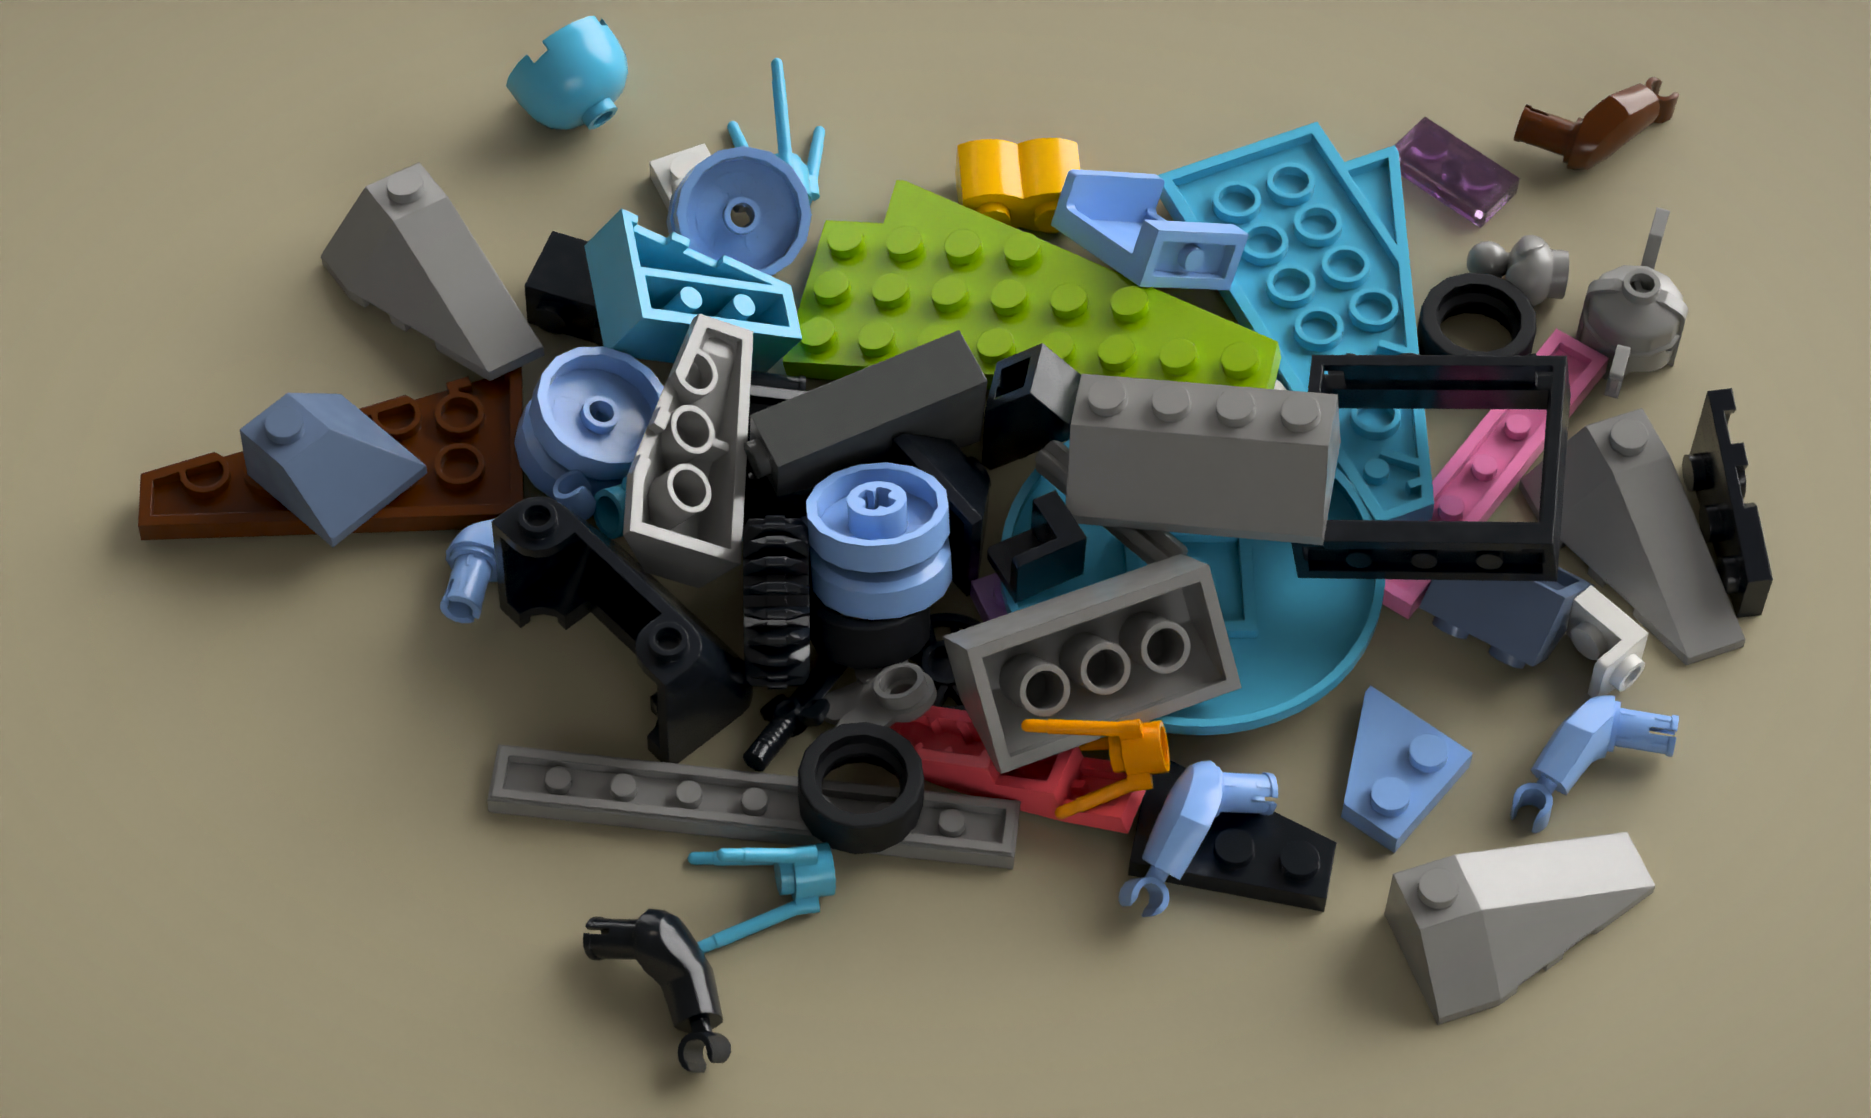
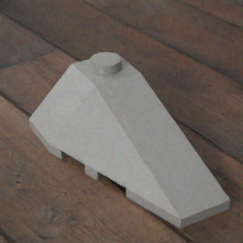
[321,162,544,381]
[623,314,753,588]
[1519,408,1745,665]
[1384,832,1655,1025]

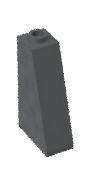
[744,330,988,497]

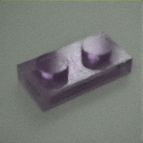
[1395,117,1520,228]

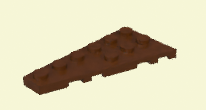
[138,366,524,540]

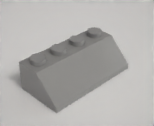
[1066,374,1341,545]
[943,553,1242,774]

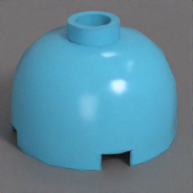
[506,16,628,130]

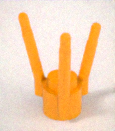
[1021,719,1170,819]

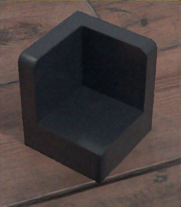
[987,490,1087,603]

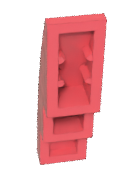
[889,706,1146,834]

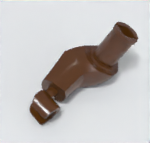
[1514,77,1679,170]

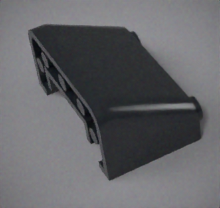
[491,496,753,764]

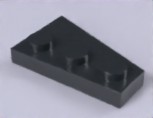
[1682,388,1773,618]
[1128,760,1337,912]

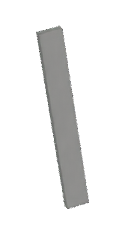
[487,744,1021,869]

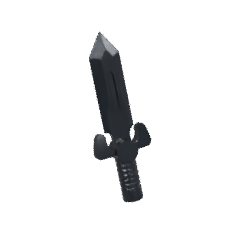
[743,657,848,772]

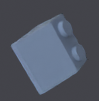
[1419,567,1594,669]

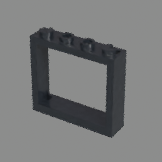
[1291,353,1571,582]

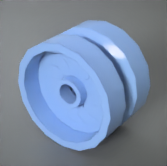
[666,146,812,276]
[514,346,664,502]
[806,462,952,620]

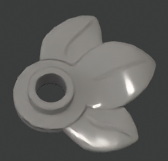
[822,660,937,727]

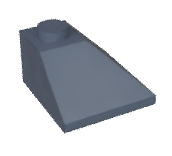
[240,393,427,547]

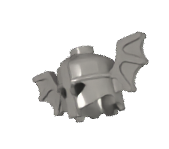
[1575,207,1688,399]

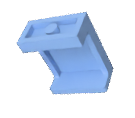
[1051,169,1249,290]

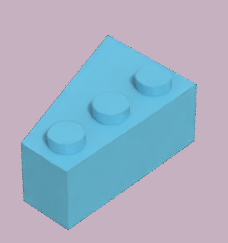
[584,208,802,372]

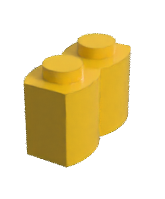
[955,138,1080,233]

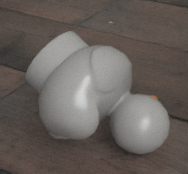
[1467,235,1569,308]

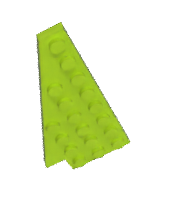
[782,180,1281,390]

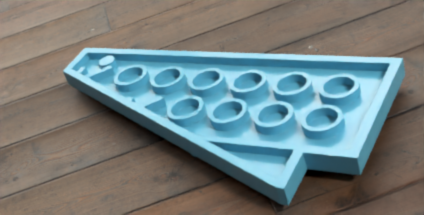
[1157,122,1434,521]

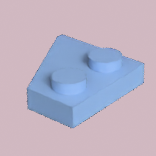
[1341,685,1473,853]

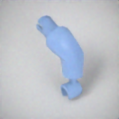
[440,470,596,623]
[1510,695,1679,833]
[1119,760,1278,917]

